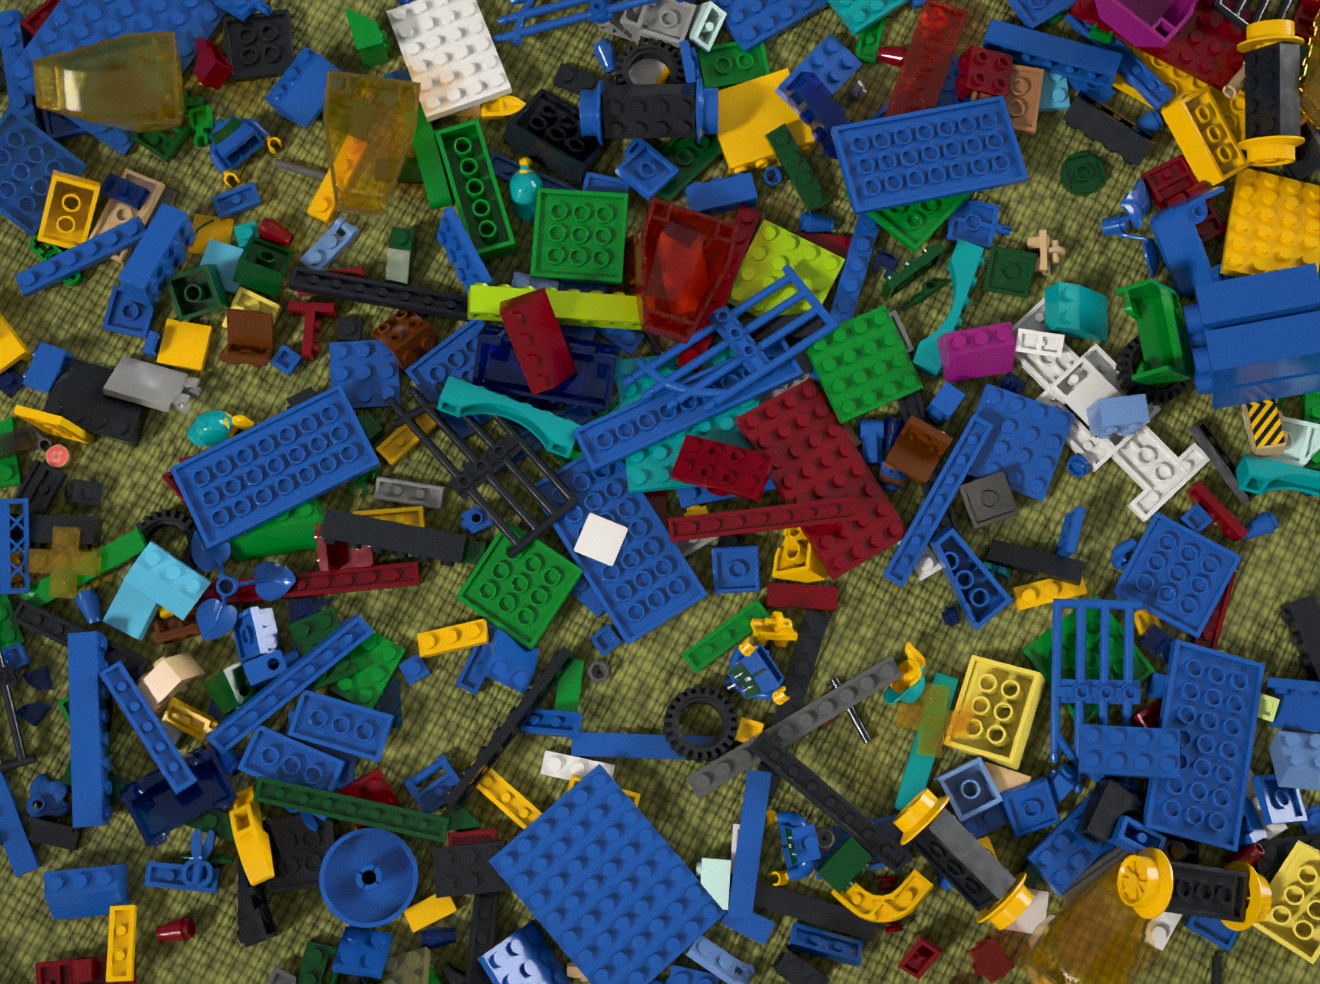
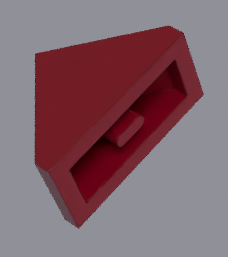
[898,933,942,980]

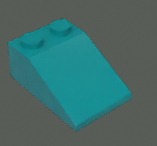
[1044,282,1108,342]

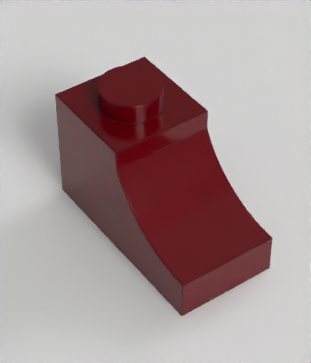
[193,36,233,90]

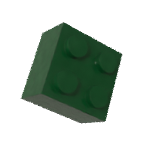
[165,264,231,322]

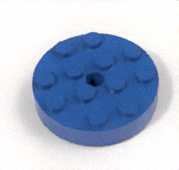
[319,828,418,928]

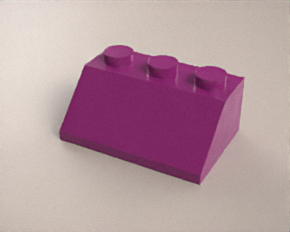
[937,322,1016,383]

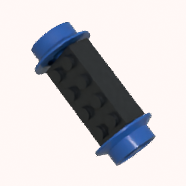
[579,79,719,145]

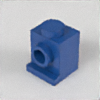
[460,505,495,537]
[1043,763,1078,805]

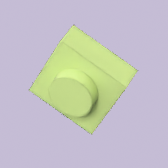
[1257,693,1280,722]

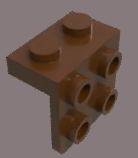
[221,308,274,367]
[372,310,440,371]
[885,415,953,484]

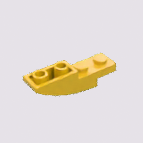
[229,786,274,886]

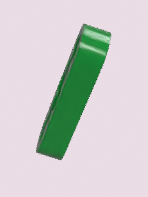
[30,234,84,287]

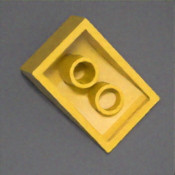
[37,170,100,249]

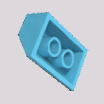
[123,541,211,620]

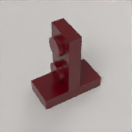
[288,301,338,361]

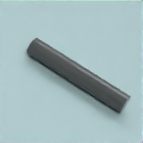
[274,159,327,180]

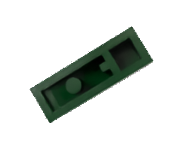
[385,226,418,287]

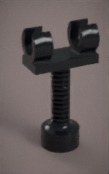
[1165,839,1203,865]

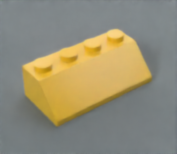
[1161,86,1249,188]

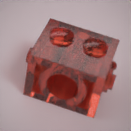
[967,935,1015,984]

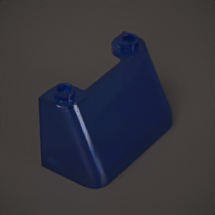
[119,743,238,847]

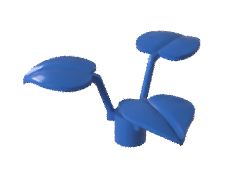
[1101,178,1159,279]
[191,530,296,641]

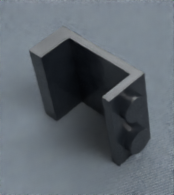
[771,945,830,984]

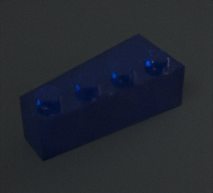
[784,71,852,159]

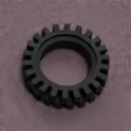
[615,38,685,85]
[1115,335,1193,406]
[131,509,198,571]
[663,686,738,763]

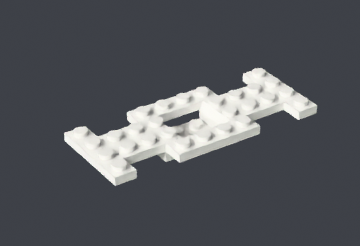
[1012,297,1210,522]

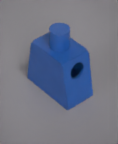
[242,649,300,690]

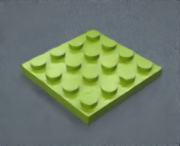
[727,219,845,340]

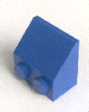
[476,629,538,694]

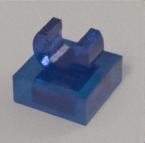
[873,249,900,278]
[997,372,1027,395]

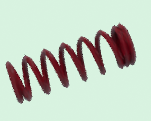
[878,876,904,933]

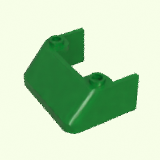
[1115,279,1194,385]

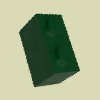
[816,836,873,893]

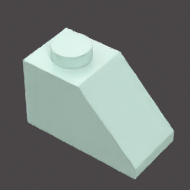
[689,1,727,52]
[696,857,731,910]

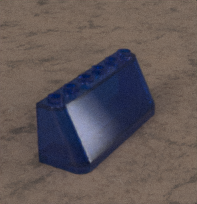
[472,324,621,412]

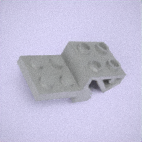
[598,0,696,48]

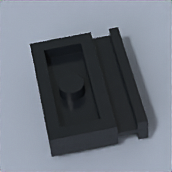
[14,460,68,515]

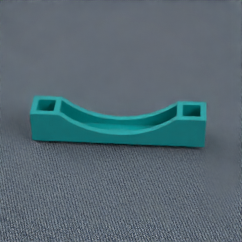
[912,239,985,378]
[437,376,581,459]
[1235,454,1320,498]

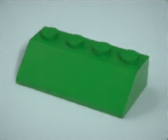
[229,498,323,563]

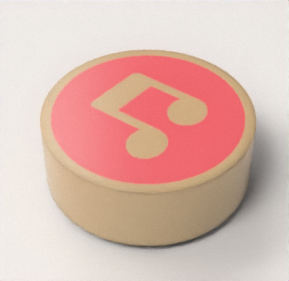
[46,445,72,469]

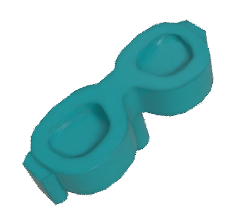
[982,562,1010,581]

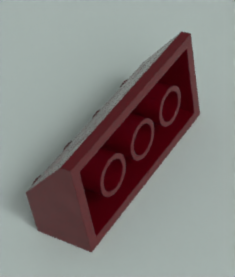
[499,287,576,395]

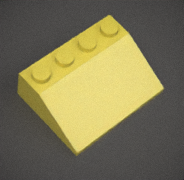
[944,655,1046,770]
[1253,840,1320,964]

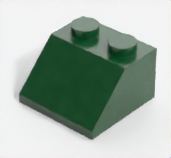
[233,235,295,297]

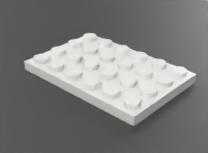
[386,0,512,122]

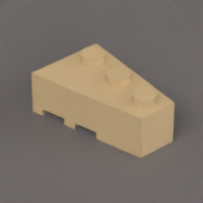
[118,652,205,716]

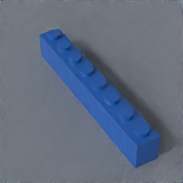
[68,631,113,828]

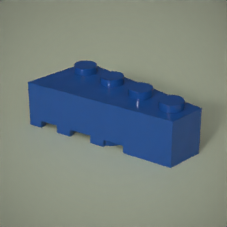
[929,526,1013,631]

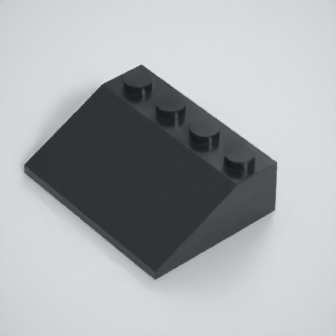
[503,88,613,187]
[42,358,150,447]

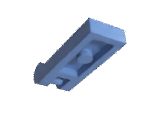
[300,215,360,271]
[686,935,756,984]

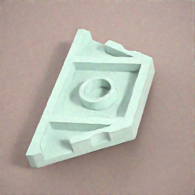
[1242,411,1320,467]

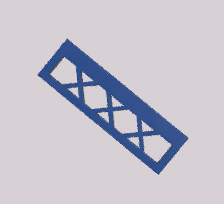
[0,498,30,594]

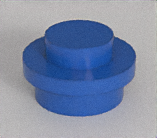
[1067,455,1090,477]

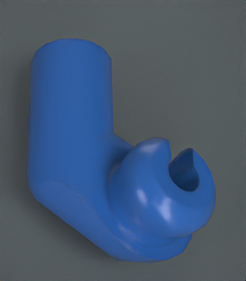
[1111,537,1137,570]

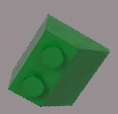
[345,8,392,69]

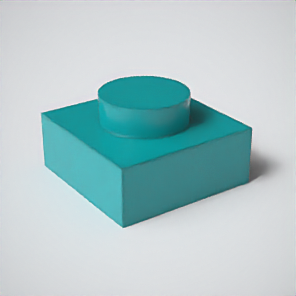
[234,221,262,249]

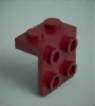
[955,45,1013,99]
[314,524,375,571]

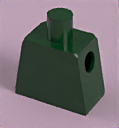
[203,660,257,714]

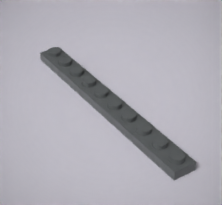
[686,656,903,798]

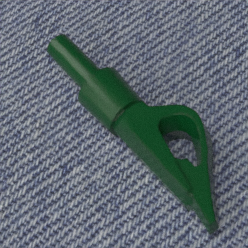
[901,281,948,311]
[180,854,233,867]

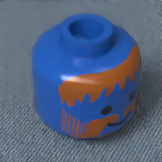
[877,460,909,492]

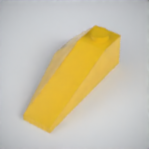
[772,527,827,583]

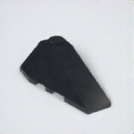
[237,854,278,948]

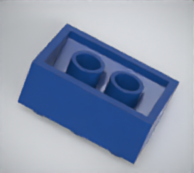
[265,47,347,129]
[44,864,128,920]

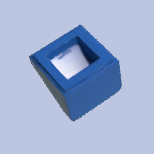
[1145,672,1166,699]

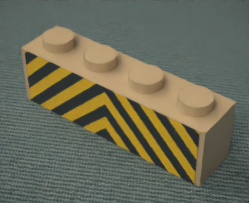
[1242,398,1289,457]

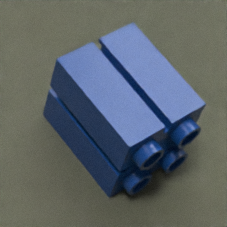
[1184,263,1320,409]

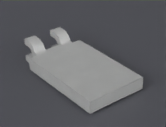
[103,356,201,414]

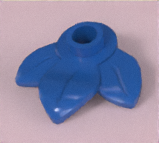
[26,773,71,818]

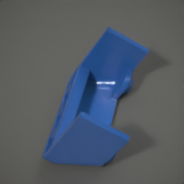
[1150,186,1236,297]

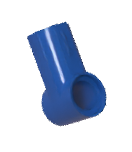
[858,419,884,466]

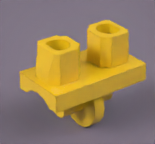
[750,611,798,647]

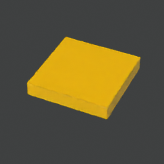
[157,319,213,372]

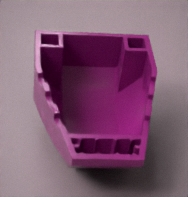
[1095,0,1198,48]

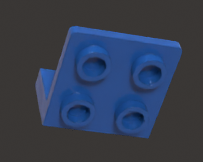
[1267,677,1320,733]

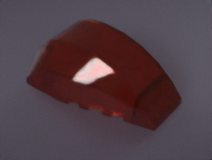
[634,197,739,345]

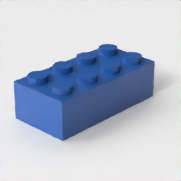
[118,203,196,309]

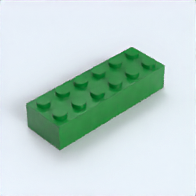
[435,119,518,262]

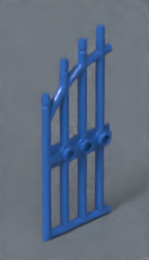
[492,0,685,46]
[622,264,839,412]
[1050,599,1143,816]

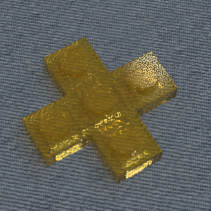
[28,526,101,598]
[896,683,972,759]

